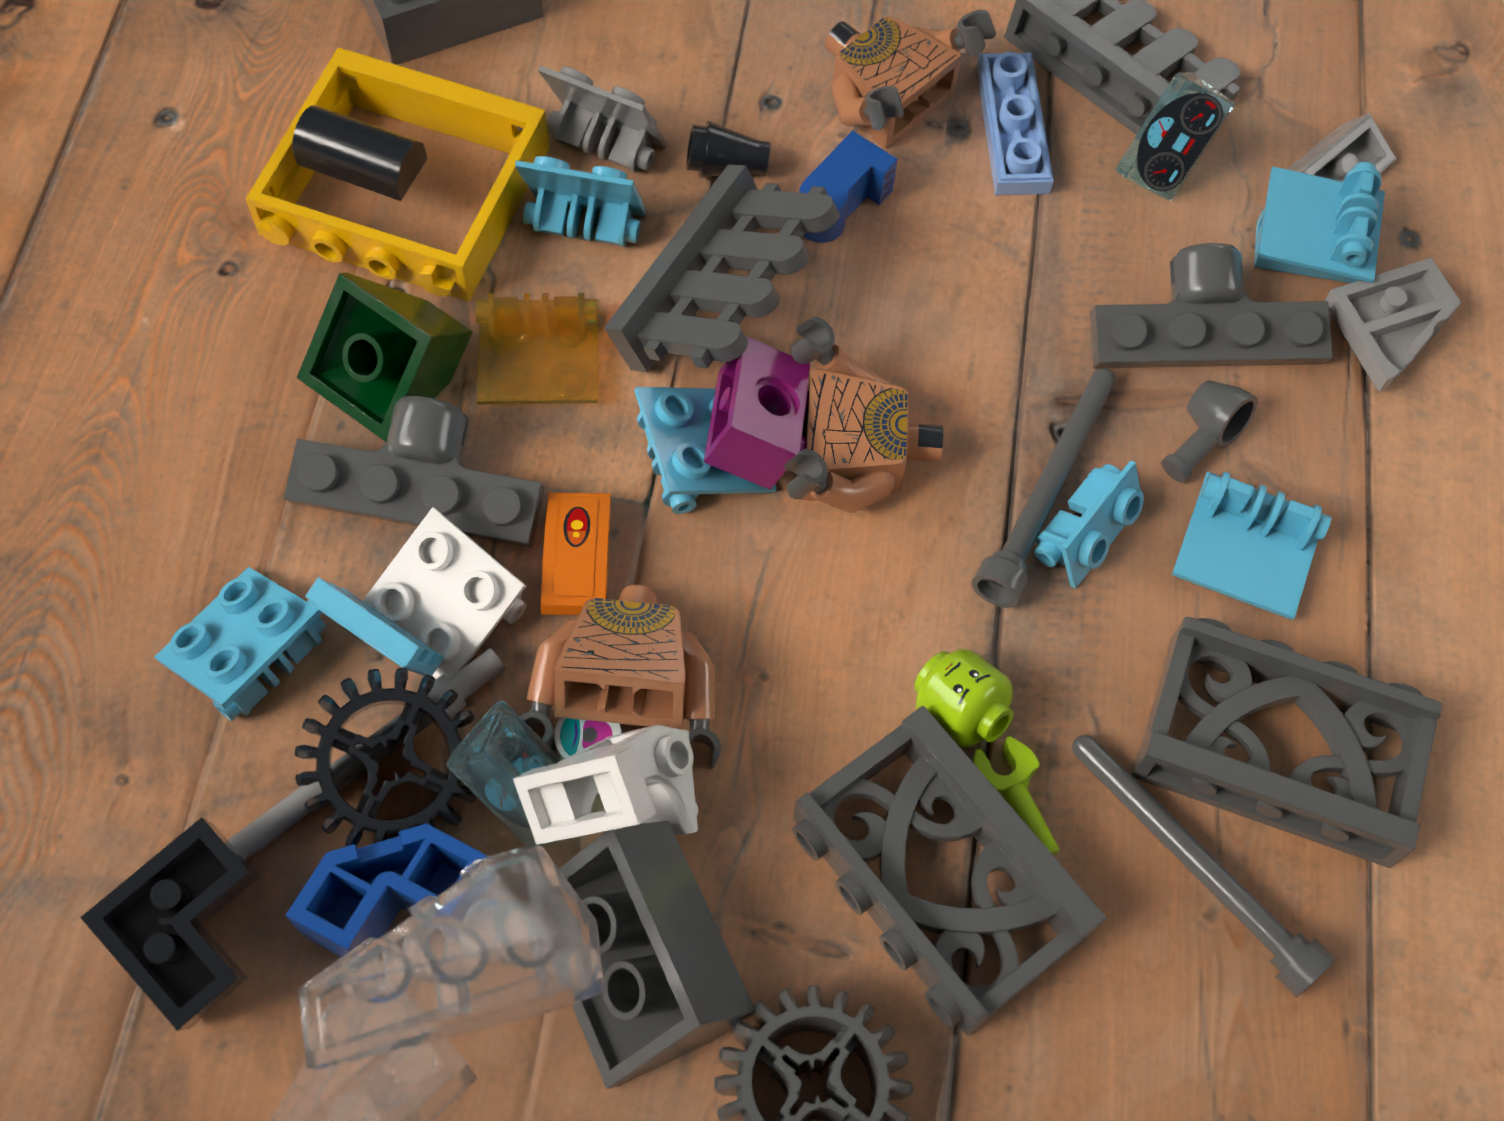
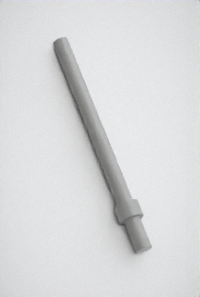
[228,648,505,861]

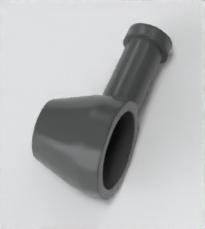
[1161,380,1258,482]

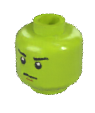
[914,649,1014,747]

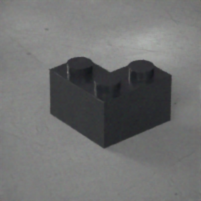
[80,817,259,1031]

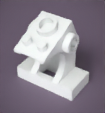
[513,725,699,845]

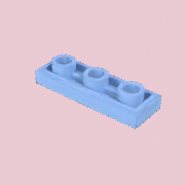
[976,52,1054,196]

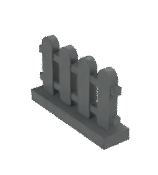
[1004,0,1241,138]
[604,164,840,373]

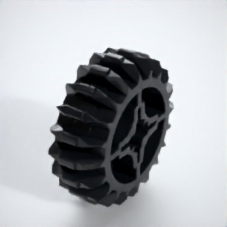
[295,668,478,847]

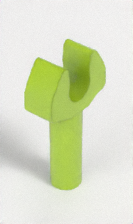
[971,736,1060,856]

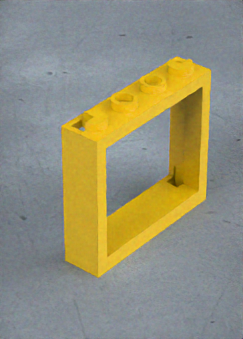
[245,47,550,302]

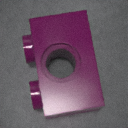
[704,335,810,490]

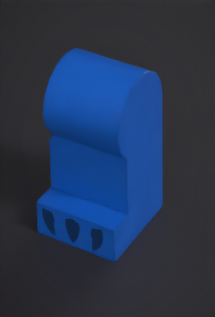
[799,130,898,243]

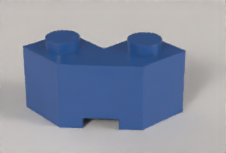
[285,823,497,970]

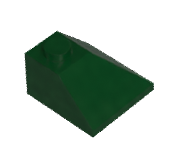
[296,272,473,442]

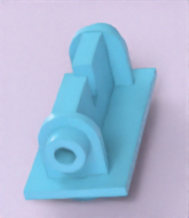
[1034,460,1144,589]

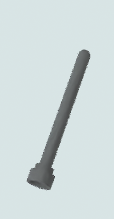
[972,368,1115,608]
[1072,735,1337,998]

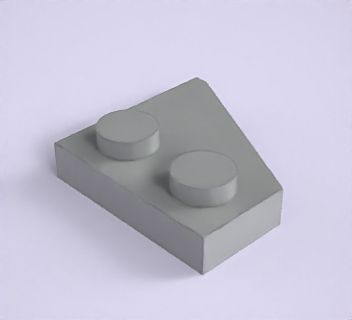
[1325,258,1461,392]

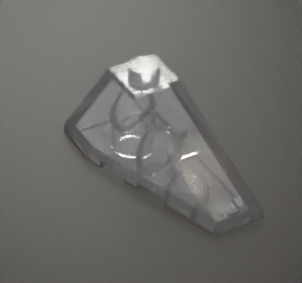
[298,845,604,1070]

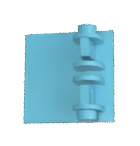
[515,156,646,247]
[1257,162,1385,283]
[634,387,777,514]
[1172,471,1332,620]
[154,567,327,722]

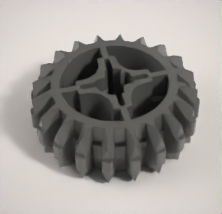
[714,985,913,1121]

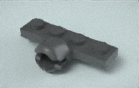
[1090,243,1332,369]
[283,396,545,547]

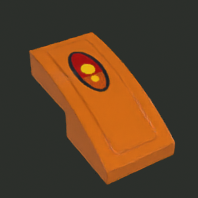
[540,492,612,615]

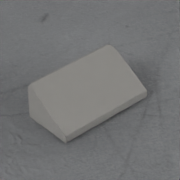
[1287,113,1397,182]

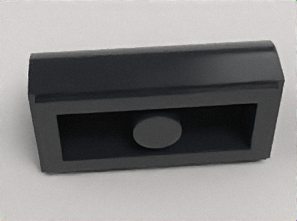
[292,105,428,201]

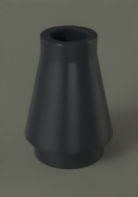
[686,121,770,178]

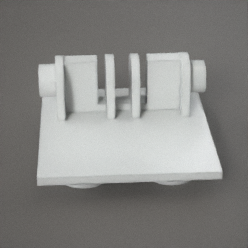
[363,507,527,679]

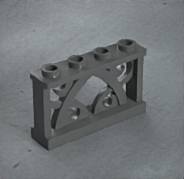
[1131,617,1443,868]
[792,705,1107,1036]

